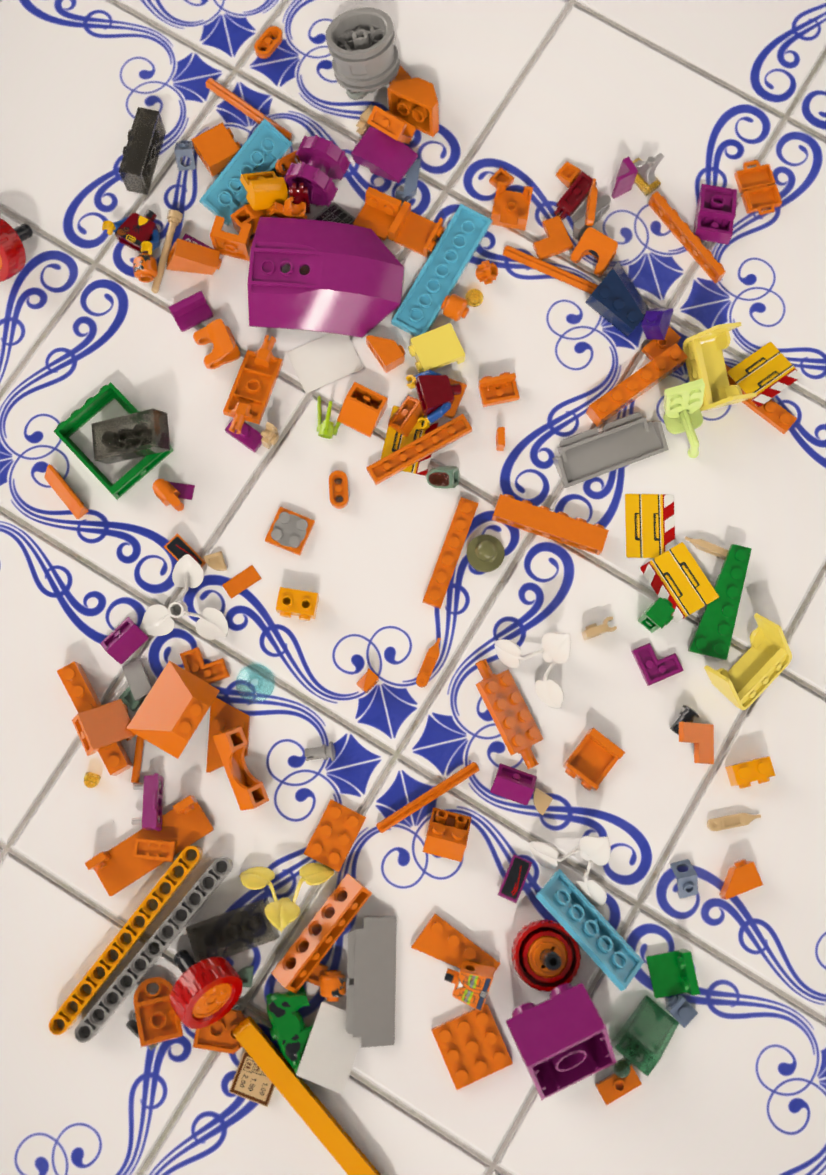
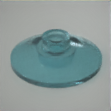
[236,664,275,703]

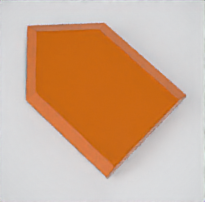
[193,1009,246,1054]

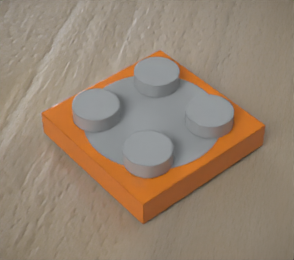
[265,507,315,556]

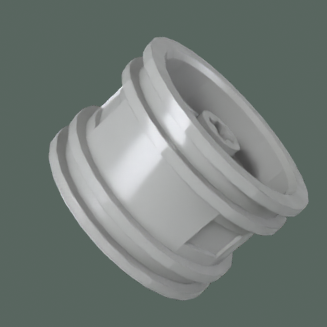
[325,7,400,92]

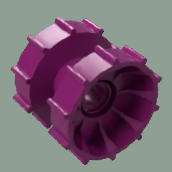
[284,135,351,207]

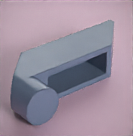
[395,158,421,202]

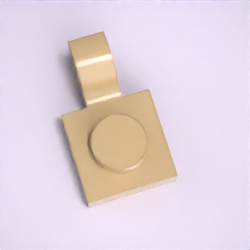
[356,104,375,136]
[582,617,617,641]

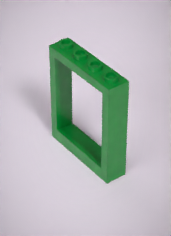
[54,382,174,500]

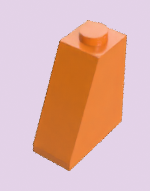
[166,238,222,275]

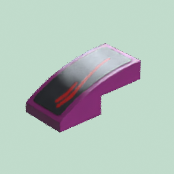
[497,855,532,903]

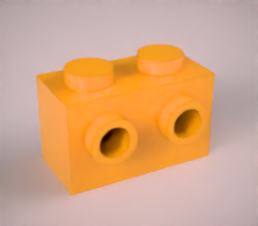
[276,587,319,621]
[725,756,776,789]

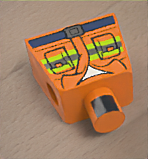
[444,961,495,1012]

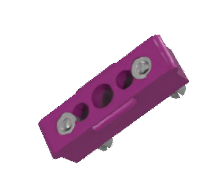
[131,773,164,831]

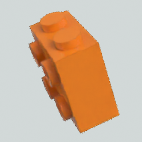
[191,123,241,177]

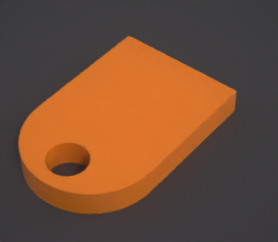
[133,977,183,1048]

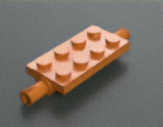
[223,335,283,434]
[475,659,544,769]

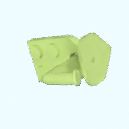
[663,378,705,458]

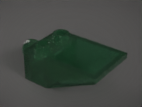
[611,995,679,1078]

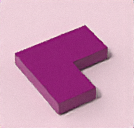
[631,643,684,686]

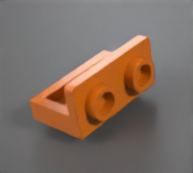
[478,372,520,407]

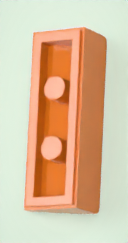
[44,464,89,519]

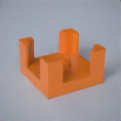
[491,181,533,231]
[210,215,254,261]

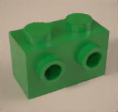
[637,597,675,633]

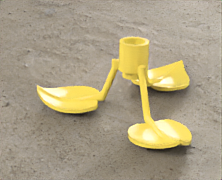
[239,863,334,932]

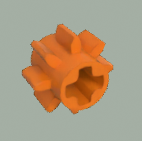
[476,260,498,285]

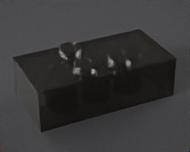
[119,107,166,195]
[91,409,170,464]
[185,897,280,963]

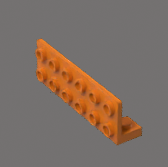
[85,795,214,896]

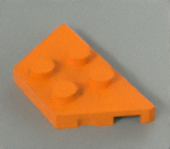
[206,698,250,773]

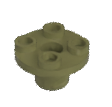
[466,534,505,572]

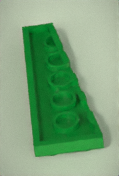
[688,544,752,660]

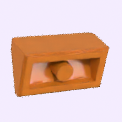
[388,396,423,437]

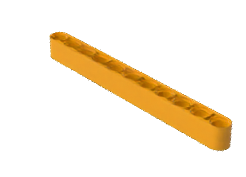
[49,845,203,1035]
[232,1016,381,1175]

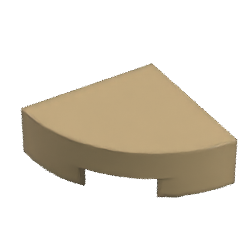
[203,551,227,571]
[533,788,553,816]

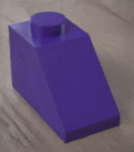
[641,308,674,340]

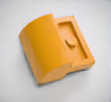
[240,171,288,210]

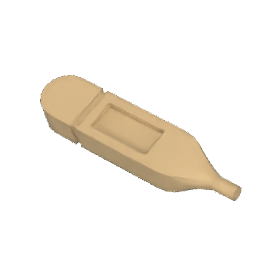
[685,537,729,560]
[707,813,761,831]

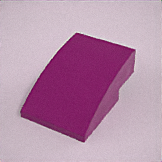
[351,126,418,183]
[693,184,737,245]

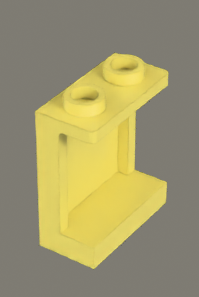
[408,323,465,373]

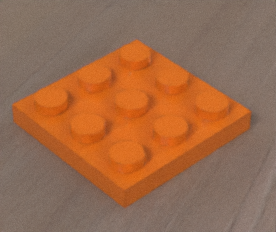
[431,1003,513,1090]

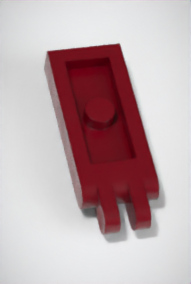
[554,171,597,220]
[289,182,311,214]

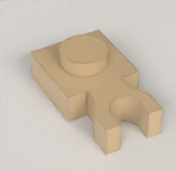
[261,422,279,449]

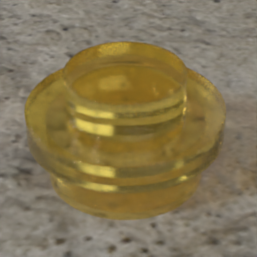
[465,289,483,307]

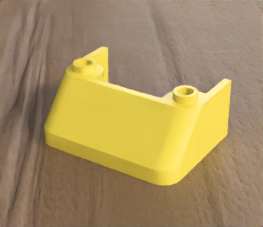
[683,322,757,411]
[704,613,792,710]

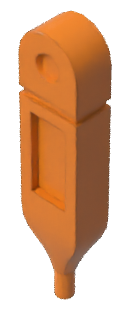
[585,178,598,227]
[416,638,441,688]

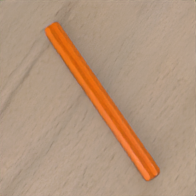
[205,78,292,141]
[503,245,599,294]
[376,762,479,833]

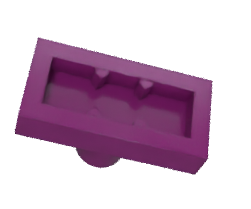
[224,420,263,453]

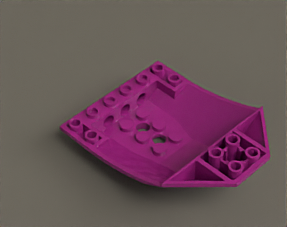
[247,217,404,338]

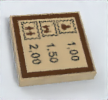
[229,1050,275,1107]

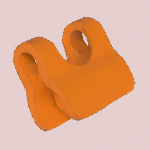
[570,227,618,277]
[193,319,241,369]

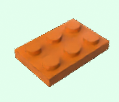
[303,799,366,872]

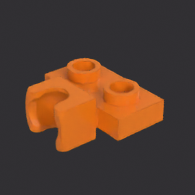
[266,197,307,219]

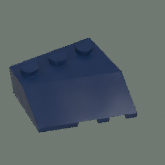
[585,262,649,337]

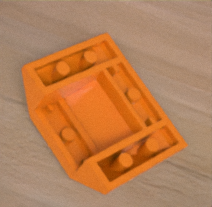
[126,661,220,759]

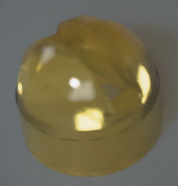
[83,772,101,788]

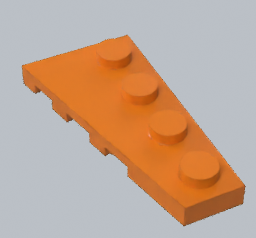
[411,914,501,973]

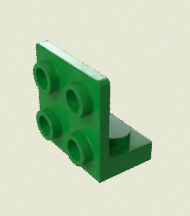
[646,949,700,998]

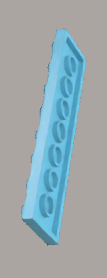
[391,204,492,337]

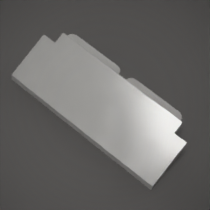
[552,412,669,488]
[346,916,396,1048]

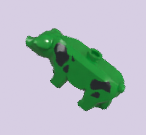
[266,985,313,1074]

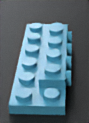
[199,118,293,226]
[535,869,644,991]

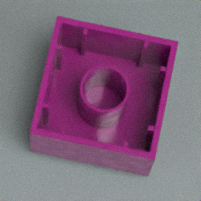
[506,983,616,1100]

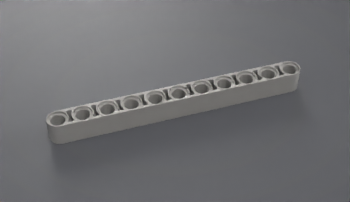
[74,857,233,1043]

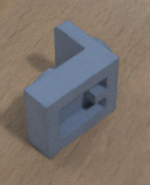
[665,994,698,1028]

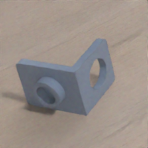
[174,140,196,171]
[670,859,698,899]

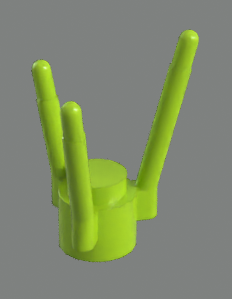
[316,396,341,439]

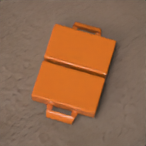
[734,160,782,215]

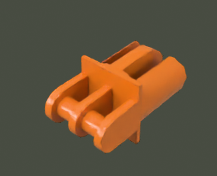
[153,479,184,511]

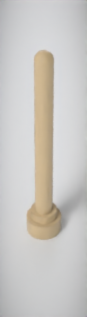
[151,210,183,294]

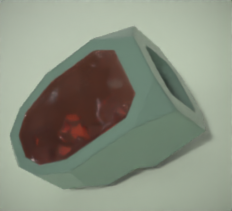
[426,466,460,489]

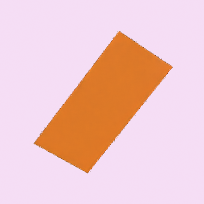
[222,565,262,599]

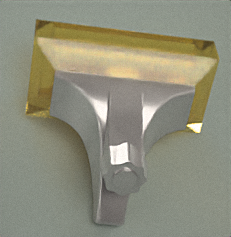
[633,153,665,196]

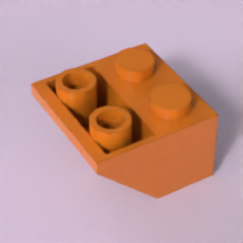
[337,382,388,437]
[423,807,471,862]

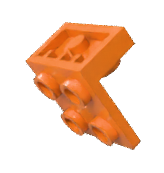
[353,187,402,241]

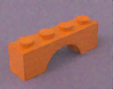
[212,726,269,811]

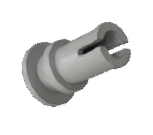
[305,741,336,761]

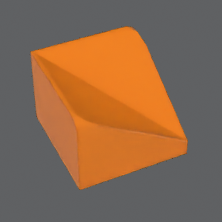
[356,668,379,693]

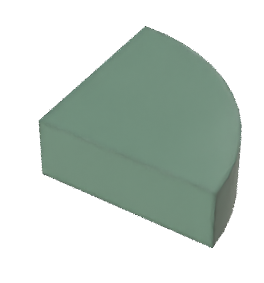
[237,965,254,988]

